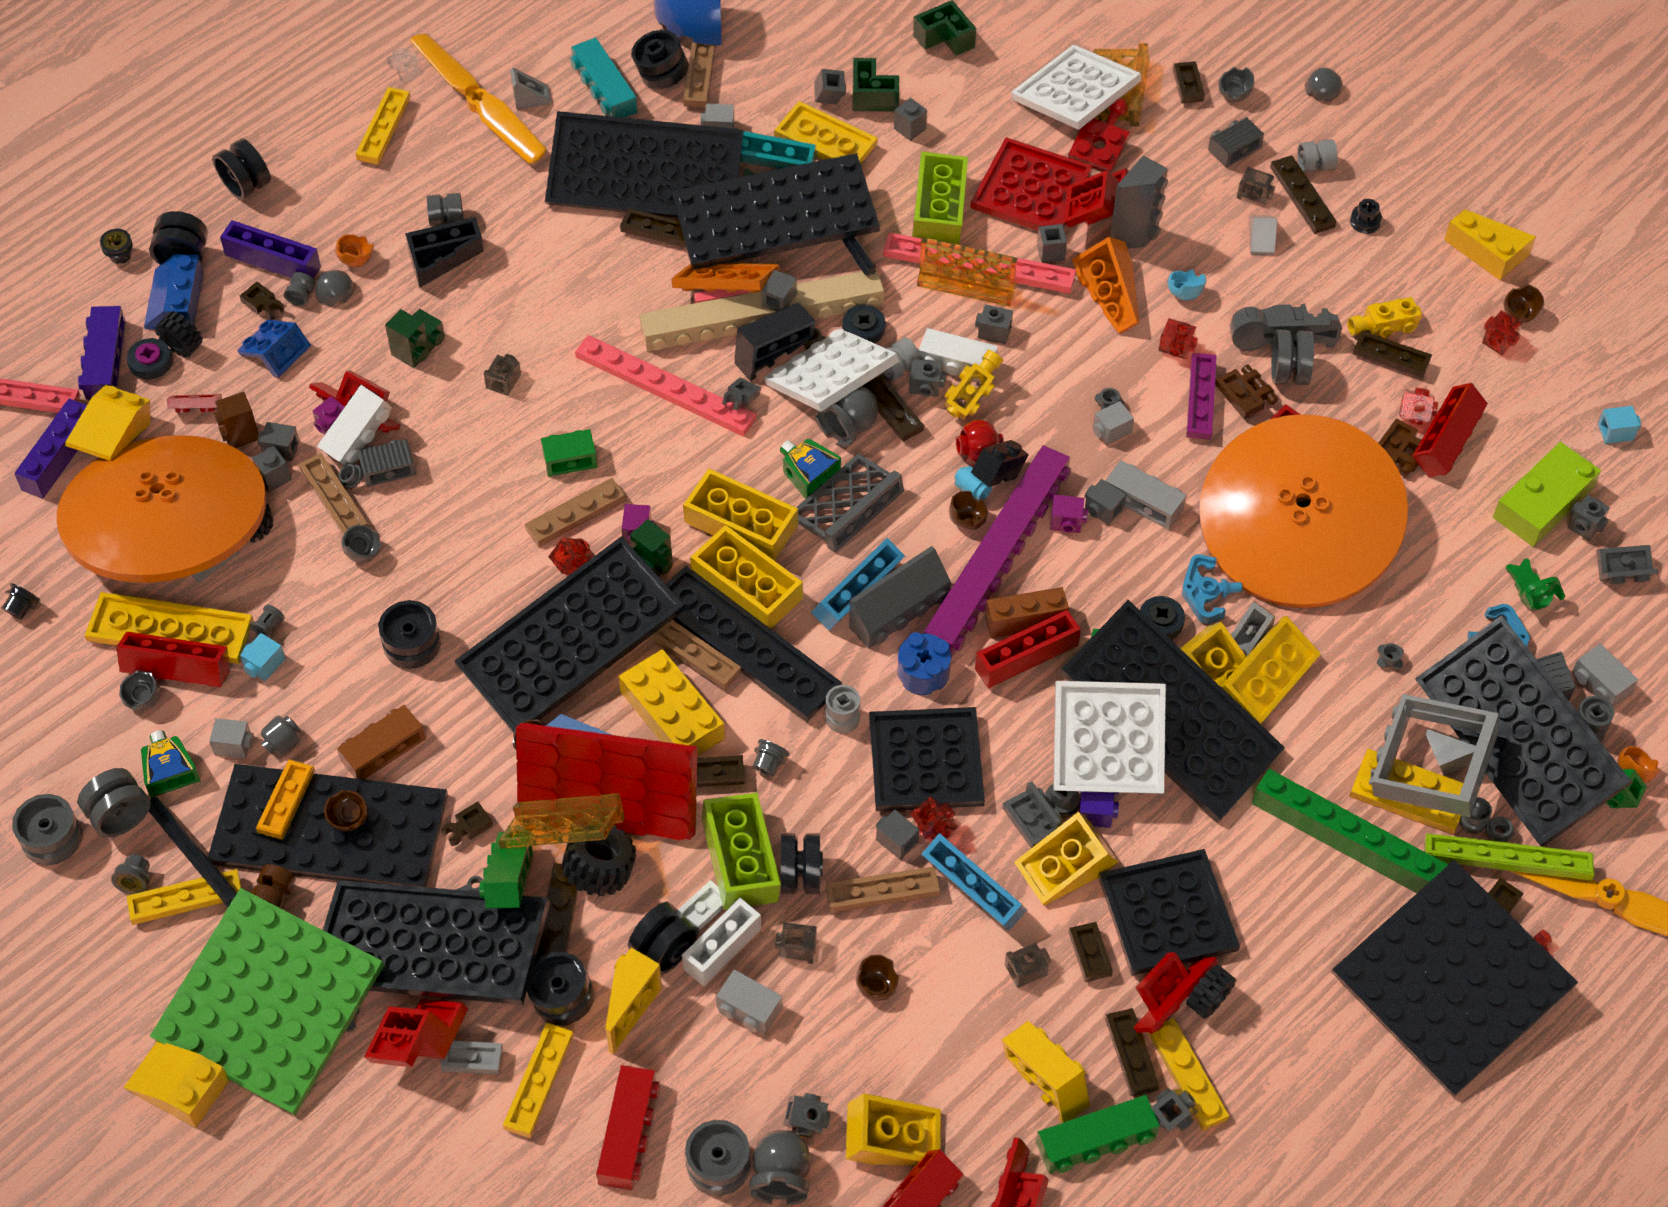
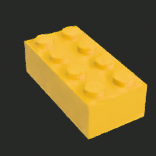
[683,468,798,561]
[690,525,803,629]
[619,649,725,756]

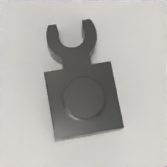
[722,377,761,410]

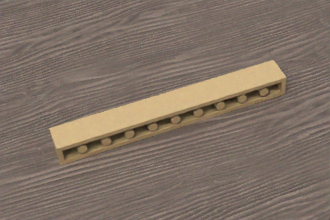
[640,269,884,352]

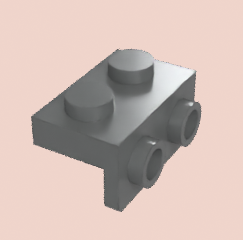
[1596,545,1658,584]
[1002,781,1062,848]

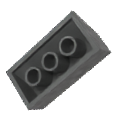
[1110,155,1168,249]
[849,546,951,649]

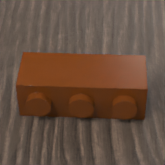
[985,587,1069,638]
[337,704,426,779]

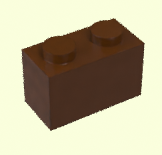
[214,391,259,448]

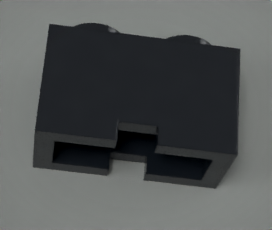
[971,440,1029,487]

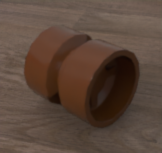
[251,864,296,909]

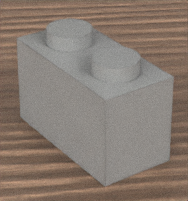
[1572,643,1639,707]
[716,970,783,1035]

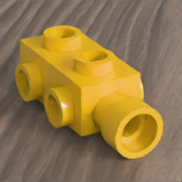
[1347,297,1422,338]
[944,349,1004,420]

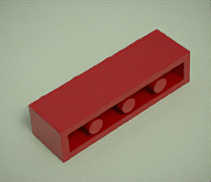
[1412,382,1488,477]
[975,610,1081,689]
[116,631,230,688]
[596,1065,660,1190]
[881,1149,964,1207]

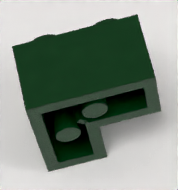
[913,0,977,56]
[853,58,899,112]
[385,308,445,368]
[630,519,673,577]

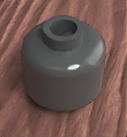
[261,715,302,755]

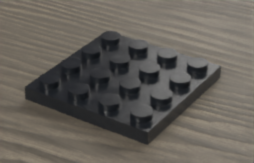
[869,707,985,811]
[1098,849,1240,976]

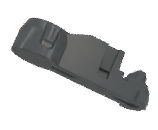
[1230,304,1343,351]

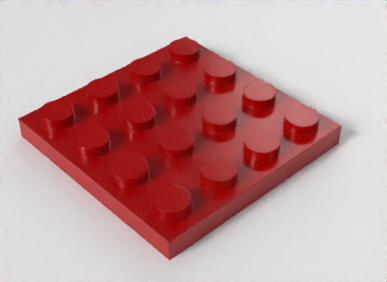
[970,137,1093,231]

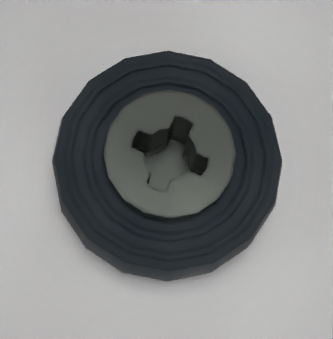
[842,305,886,344]
[1140,596,1185,639]

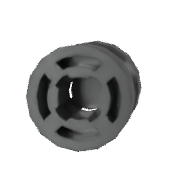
[283,272,315,306]
[1459,797,1492,834]

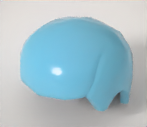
[1167,269,1207,301]

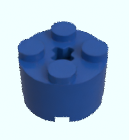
[897,632,951,695]

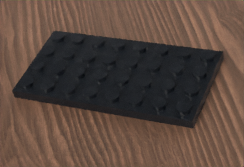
[545,111,744,218]
[672,153,880,270]
[454,536,685,733]
[1059,600,1285,822]
[1415,615,1632,847]
[208,764,448,887]
[323,880,550,1005]

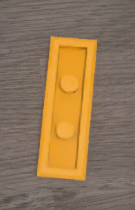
[256,759,315,840]

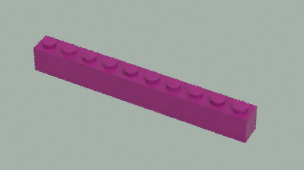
[924,445,1071,658]

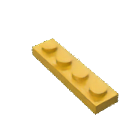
[355,87,411,165]
[126,869,242,925]
[1148,1018,1229,1131]
[503,1023,574,1138]

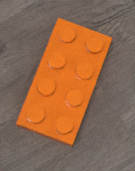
[671,263,780,293]

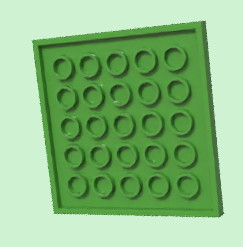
[150,888,385,1116]

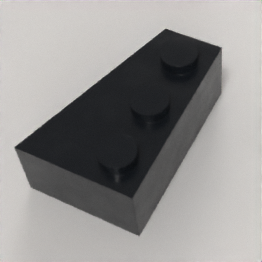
[405,217,483,288]
[734,302,815,382]

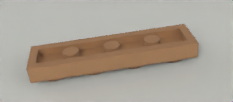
[683,39,716,108]
[299,453,368,535]
[525,478,626,547]
[649,620,741,690]
[826,866,940,913]

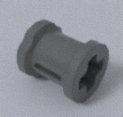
[250,604,285,638]

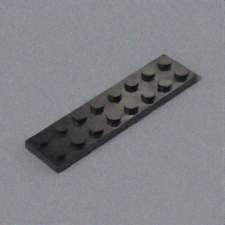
[665,566,842,722]

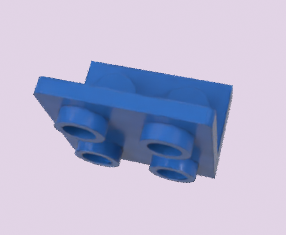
[237,320,312,377]

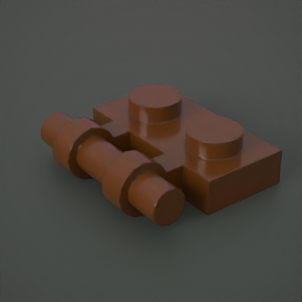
[1215,364,1278,419]
[1378,418,1421,477]

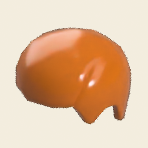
[335,234,374,267]
[1618,746,1661,783]

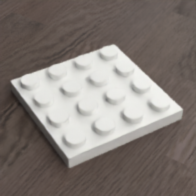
[1011,45,1142,130]
[764,329,899,412]
[1053,681,1166,794]

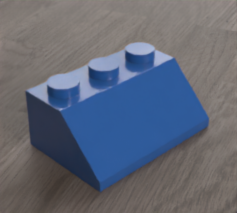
[144,254,204,329]

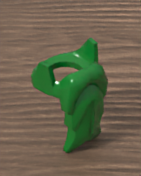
[1506,558,1565,611]

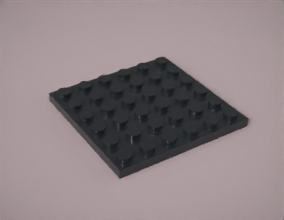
[1331,860,1578,1098]

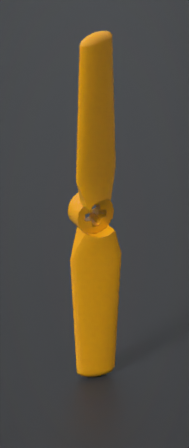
[410,33,547,164]
[1510,871,1668,936]

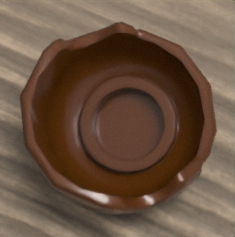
[1503,284,1544,323]
[949,491,988,530]
[323,790,369,832]
[856,954,899,1001]

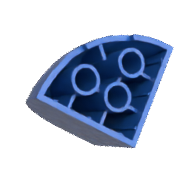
[654,0,722,45]

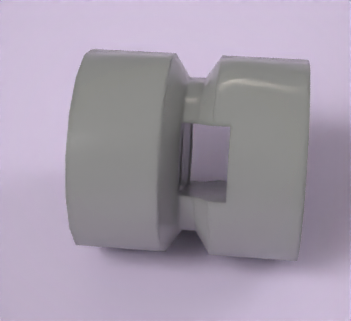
[1297,139,1338,173]
[881,337,922,382]
[826,685,860,733]

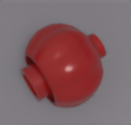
[956,420,1004,466]

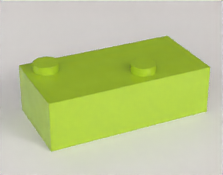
[912,151,968,245]
[1492,441,1601,547]
[701,792,781,910]

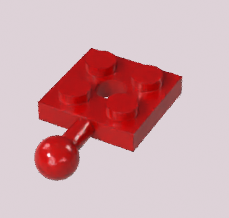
[1068,98,1130,173]

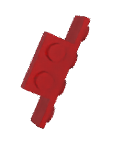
[309,370,401,433]
[1133,952,1219,1034]
[991,1138,1049,1207]

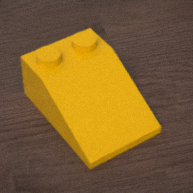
[66,385,150,461]
[1180,622,1246,686]
[1014,812,1119,906]
[605,948,662,1055]
[124,1041,229,1128]
[846,1093,941,1166]

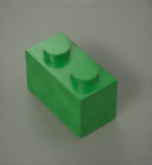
[541,429,598,477]

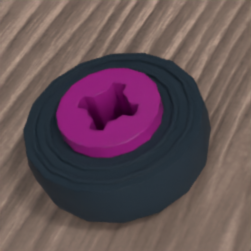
[127,338,172,380]

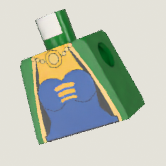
[780,439,841,499]
[141,730,201,798]

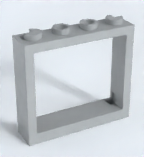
[1369,694,1500,817]

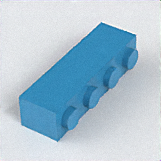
[811,538,905,631]
[922,833,1027,931]

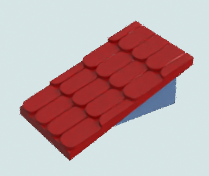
[516,714,698,841]

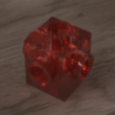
[1482,310,1522,355]
[1158,318,1199,360]
[1399,387,1438,425]
[548,538,595,575]
[910,797,959,840]

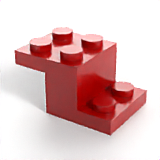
[1064,168,1129,228]
[364,999,468,1068]

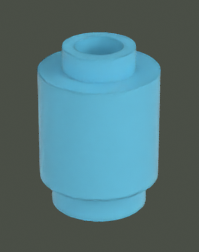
[954,466,992,501]

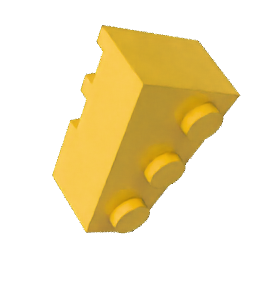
[1444,209,1536,280]
[1002,1021,1090,1123]

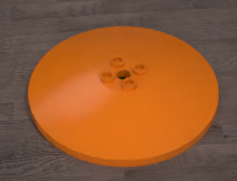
[1199,414,1408,608]
[57,435,267,583]

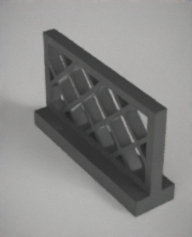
[796,453,904,552]

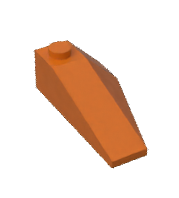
[1072,237,1140,334]

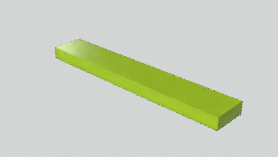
[1424,833,1594,881]

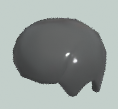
[1218,67,1255,102]
[1305,68,1343,101]
[316,270,353,307]
[341,524,382,563]
[119,670,161,711]

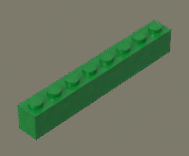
[1252,769,1448,893]

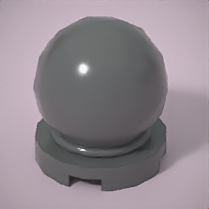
[815,386,879,447]
[750,1130,811,1205]

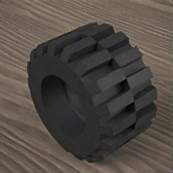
[562,821,636,896]

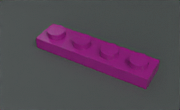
[1186,353,1217,440]

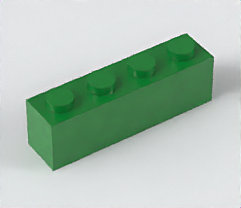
[479,831,533,908]
[1036,1095,1160,1173]

